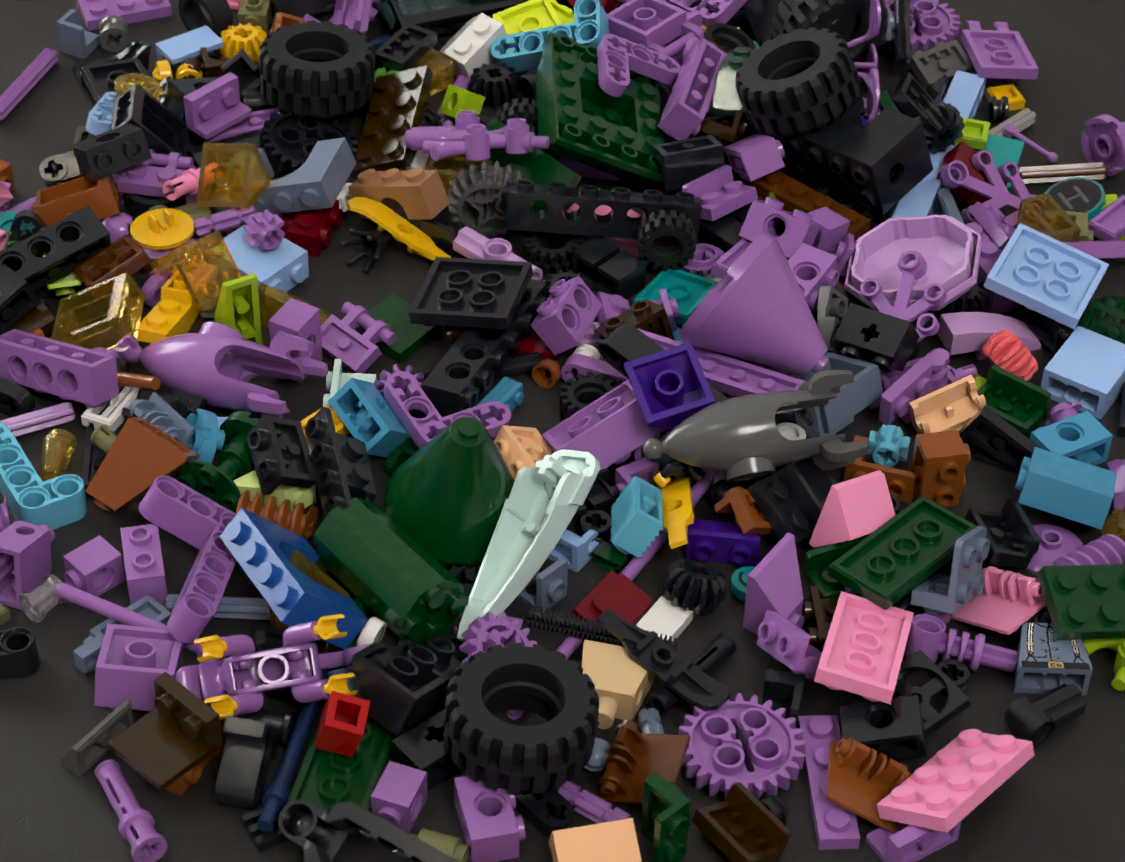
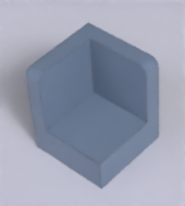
[56,9,100,59]

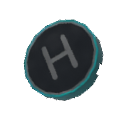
[1043,177,1106,223]

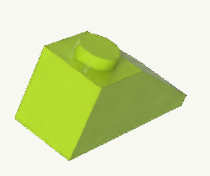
[214,273,262,345]

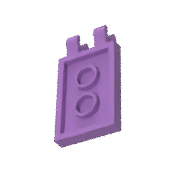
[960,20,1039,80]

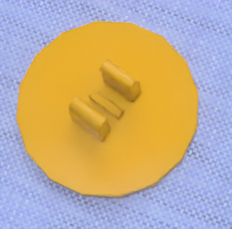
[130,208,195,250]

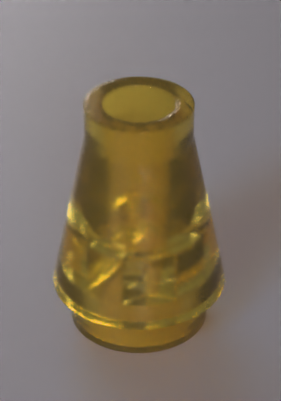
[39,429,78,481]

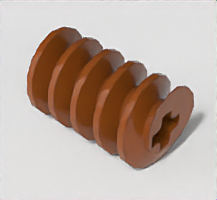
[236,490,318,542]

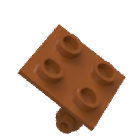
[827,738,912,834]

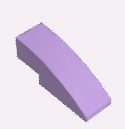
[937,312,1041,360]

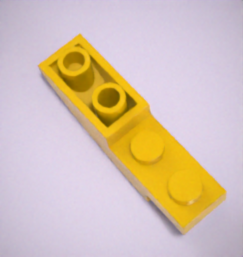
[135,260,216,344]

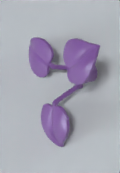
[847,0,881,122]

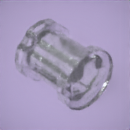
[18,574,68,623]

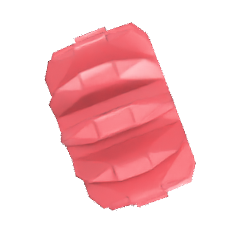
[982,330,1038,381]

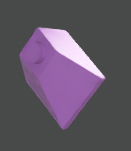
[743,532,804,635]

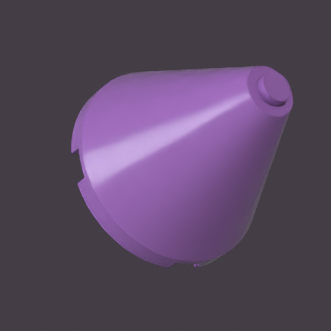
[678,230,829,376]

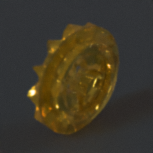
[114,73,163,101]

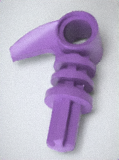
[904,612,1019,672]

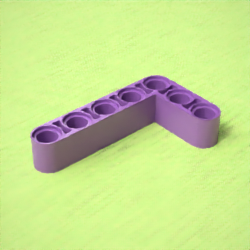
[139,475,237,644]

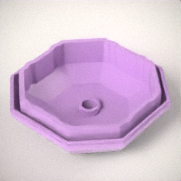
[844,215,982,312]

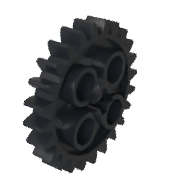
[259,110,359,174]

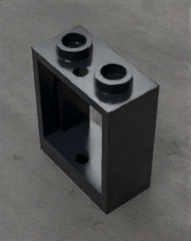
[111,83,190,168]

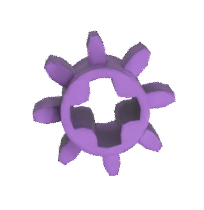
[244,209,285,252]

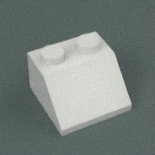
[431,13,507,77]

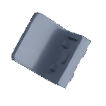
[910,526,990,615]

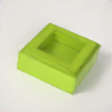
[955,118,991,150]

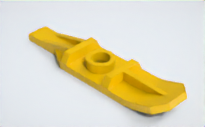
[347,197,452,261]
[656,474,694,549]

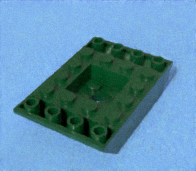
[535,32,665,189]

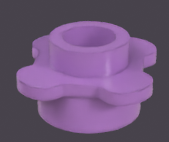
[1045,402,1081,426]

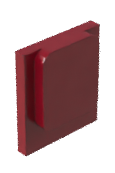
[572,570,653,645]

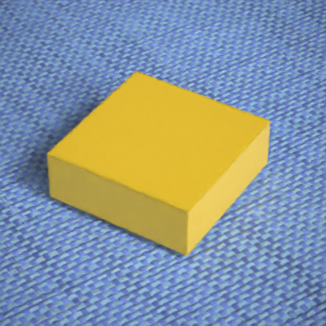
[985,84,1026,111]

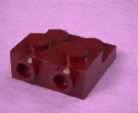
[272,200,343,258]

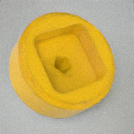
[152,60,173,85]

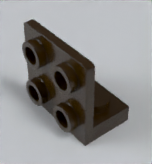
[109,672,223,790]

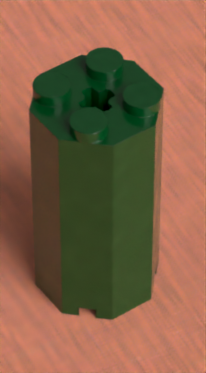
[314,497,469,644]

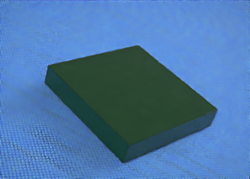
[354,294,442,363]

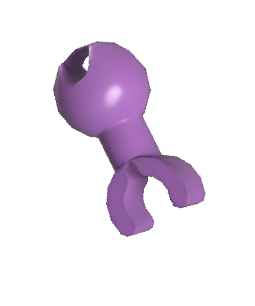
[92,334,139,361]

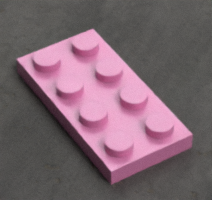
[814,591,914,704]
[877,729,1035,833]

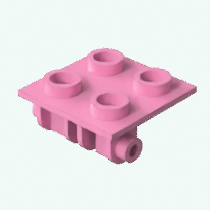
[951,566,1047,635]

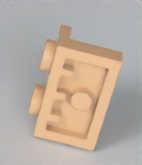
[494,425,554,476]

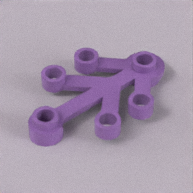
[940,150,1047,226]
[860,251,947,371]

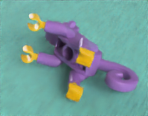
[175,614,371,720]

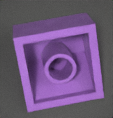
[94,624,184,712]

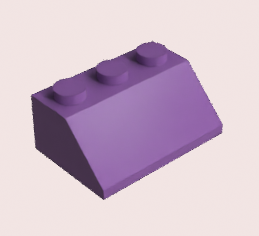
[542,379,666,471]

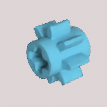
[867,424,910,468]

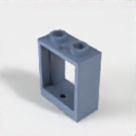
[778,352,884,433]

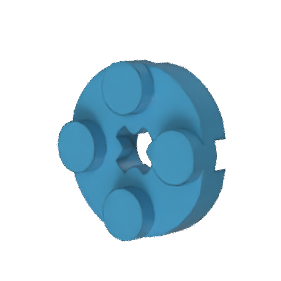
[177,409,225,475]

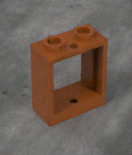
[32,174,120,226]

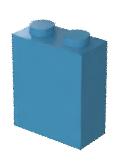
[1014,447,1117,530]

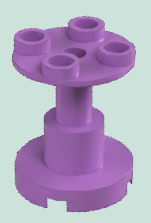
[1081,114,1125,176]

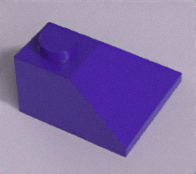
[623,342,716,430]

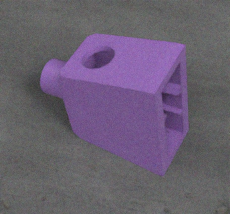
[0,521,55,610]

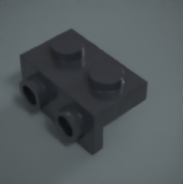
[964,497,1041,569]

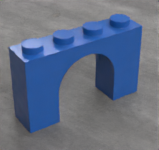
[220,508,368,649]

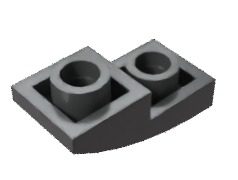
[817,286,848,356]

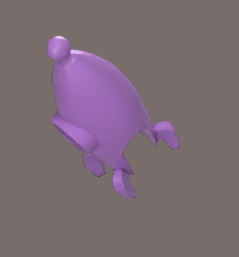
[127,321,328,418]

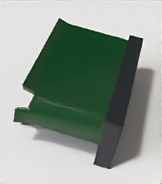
[589,540,631,571]

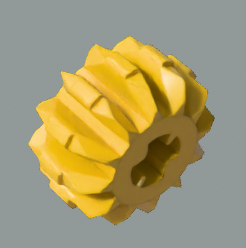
[219,23,267,65]

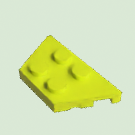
[492,0,574,65]

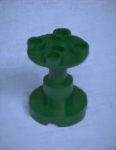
[176,411,262,514]

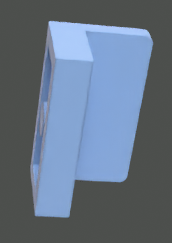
[155,25,223,71]

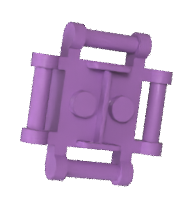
[592,0,705,57]

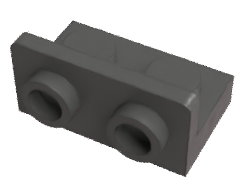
[901,39,974,89]

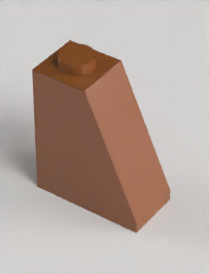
[85,417,199,512]

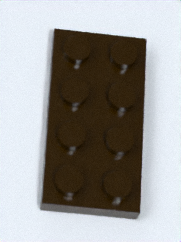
[352,65,433,177]

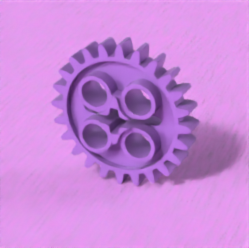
[882,0,961,54]
[679,693,806,801]

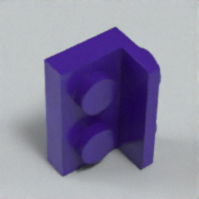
[686,519,761,566]

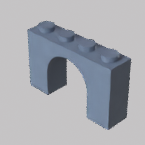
[209,137,356,214]

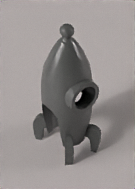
[643,369,869,482]

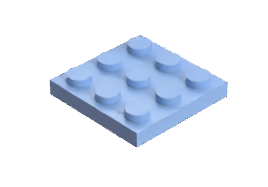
[983,223,1109,330]

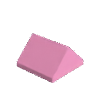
[809,470,896,548]

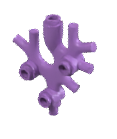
[405,110,550,161]

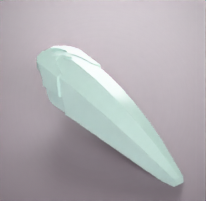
[457,449,600,642]

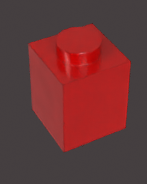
[314,691,370,757]

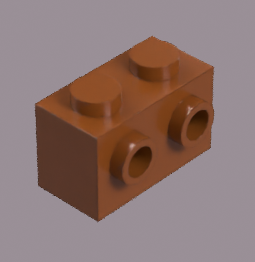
[910,430,971,507]

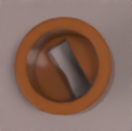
[532,359,561,389]

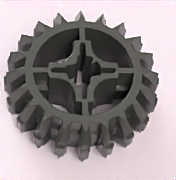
[448,160,533,236]

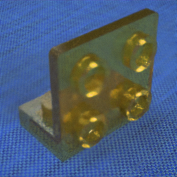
[150,230,242,312]

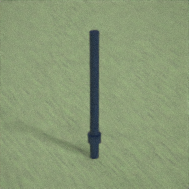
[257,668,333,832]

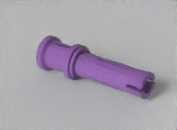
[94,759,168,862]

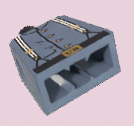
[1013,612,1093,695]

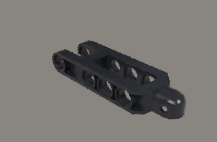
[278,800,459,862]

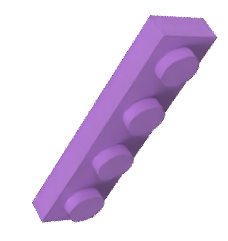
[797,715,860,850]

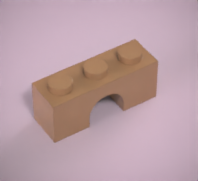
[348,168,450,220]

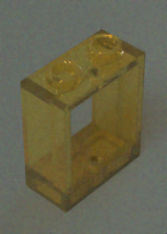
[51,272,145,350]

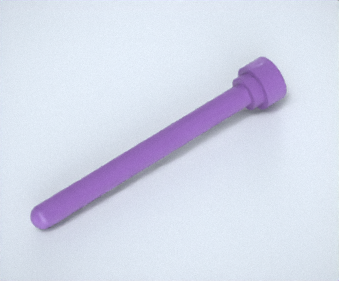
[54,583,224,661]

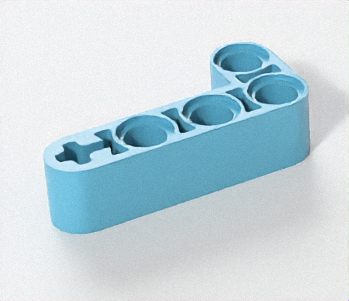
[490,0,609,73]
[0,423,88,530]

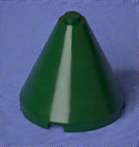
[384,417,516,569]

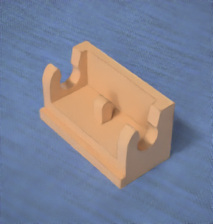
[909,375,987,434]
[548,818,642,862]

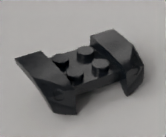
[73,41,172,104]

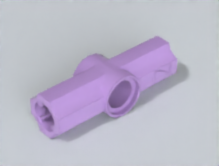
[453,226,543,281]

